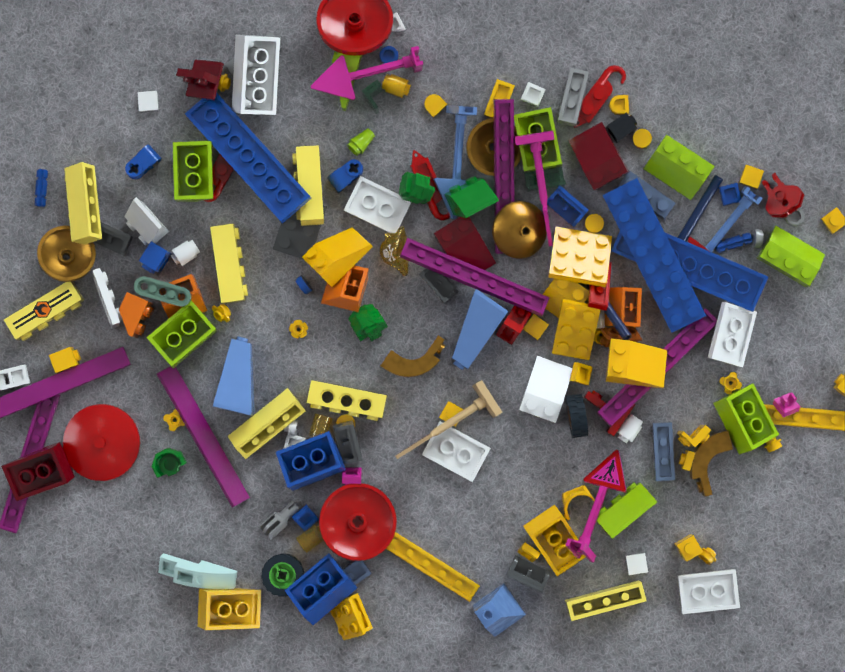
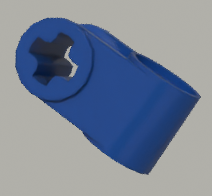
[125,144,162,180]
[327,159,363,193]

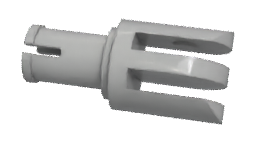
[259,501,300,540]

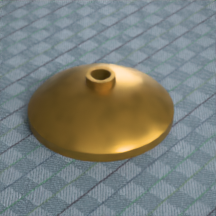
[466,118,521,176]
[492,201,547,259]
[37,226,96,282]

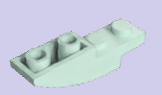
[158,553,237,589]

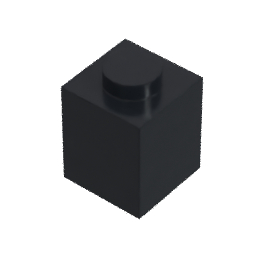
[606,113,637,143]

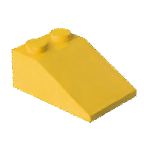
[302,227,373,287]
[606,339,667,388]
[523,504,586,576]
[197,588,261,630]

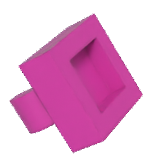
[773,392,801,418]
[342,467,362,485]

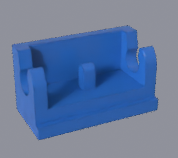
[547,185,589,227]

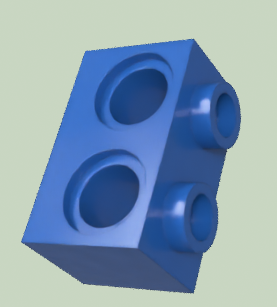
[139,241,172,274]

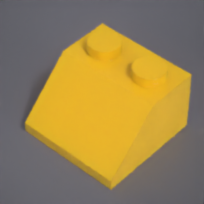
[542,279,589,318]

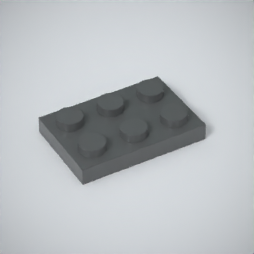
[273,205,327,259]

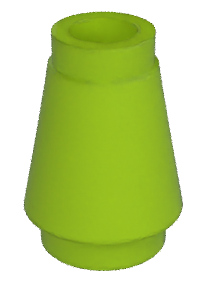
[347,128,375,156]

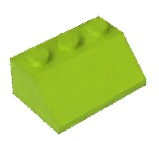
[514,107,562,172]
[643,134,715,200]
[173,141,213,202]
[757,225,825,287]
[146,301,217,369]
[713,383,779,455]
[597,482,657,539]

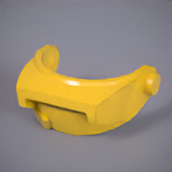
[562,485,595,521]

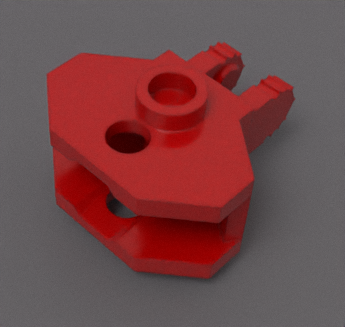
[762,173,805,218]

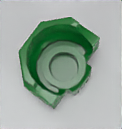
[399,172,435,204]
[348,304,388,342]
[151,448,187,478]

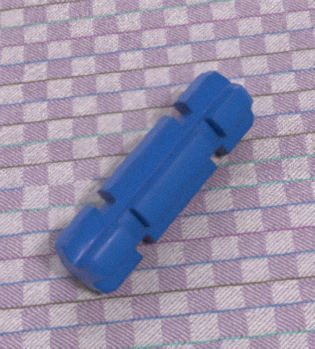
[35,169,48,207]
[715,233,753,253]

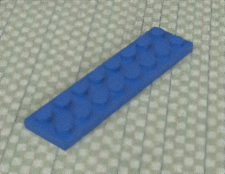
[185,93,312,224]
[603,178,706,333]
[611,231,768,312]

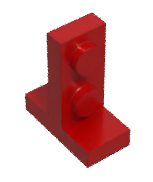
[496,305,532,345]
[583,390,636,436]

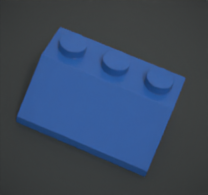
[276,431,346,491]
[285,553,358,625]

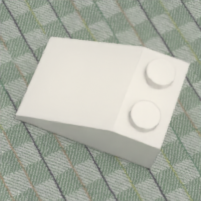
[124,198,169,246]
[518,356,572,423]

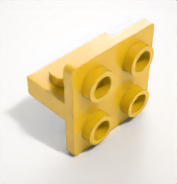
[330,593,373,640]

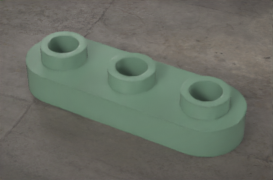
[134,276,191,307]

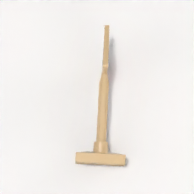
[395,380,502,459]

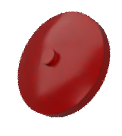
[316,0,393,56]
[63,404,140,481]
[319,483,397,561]

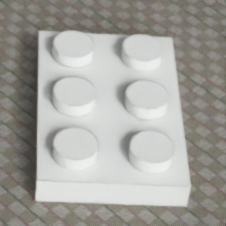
[344,176,412,236]
[92,268,122,329]
[708,302,757,367]
[422,421,491,482]
[677,569,740,614]

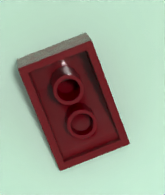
[568,122,629,191]
[434,217,496,270]
[1,442,75,501]

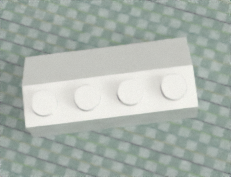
[232,35,280,115]

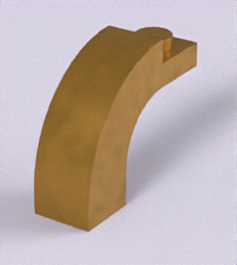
[380,335,445,377]
[690,431,733,496]

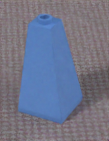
[452,289,508,370]
[213,336,255,415]
[473,583,526,637]

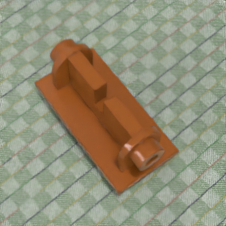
[600,327,642,347]

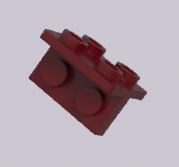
[176,60,224,100]

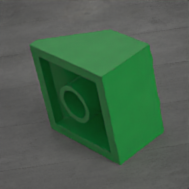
[444,176,499,218]

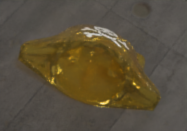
[380,226,409,276]

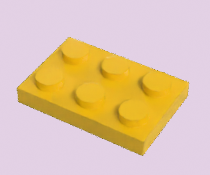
[552,299,600,360]

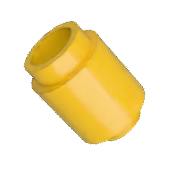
[381,74,411,98]

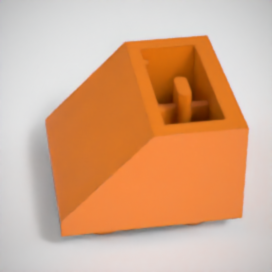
[321,265,369,312]
[160,274,208,318]
[604,287,642,328]
[119,292,154,338]

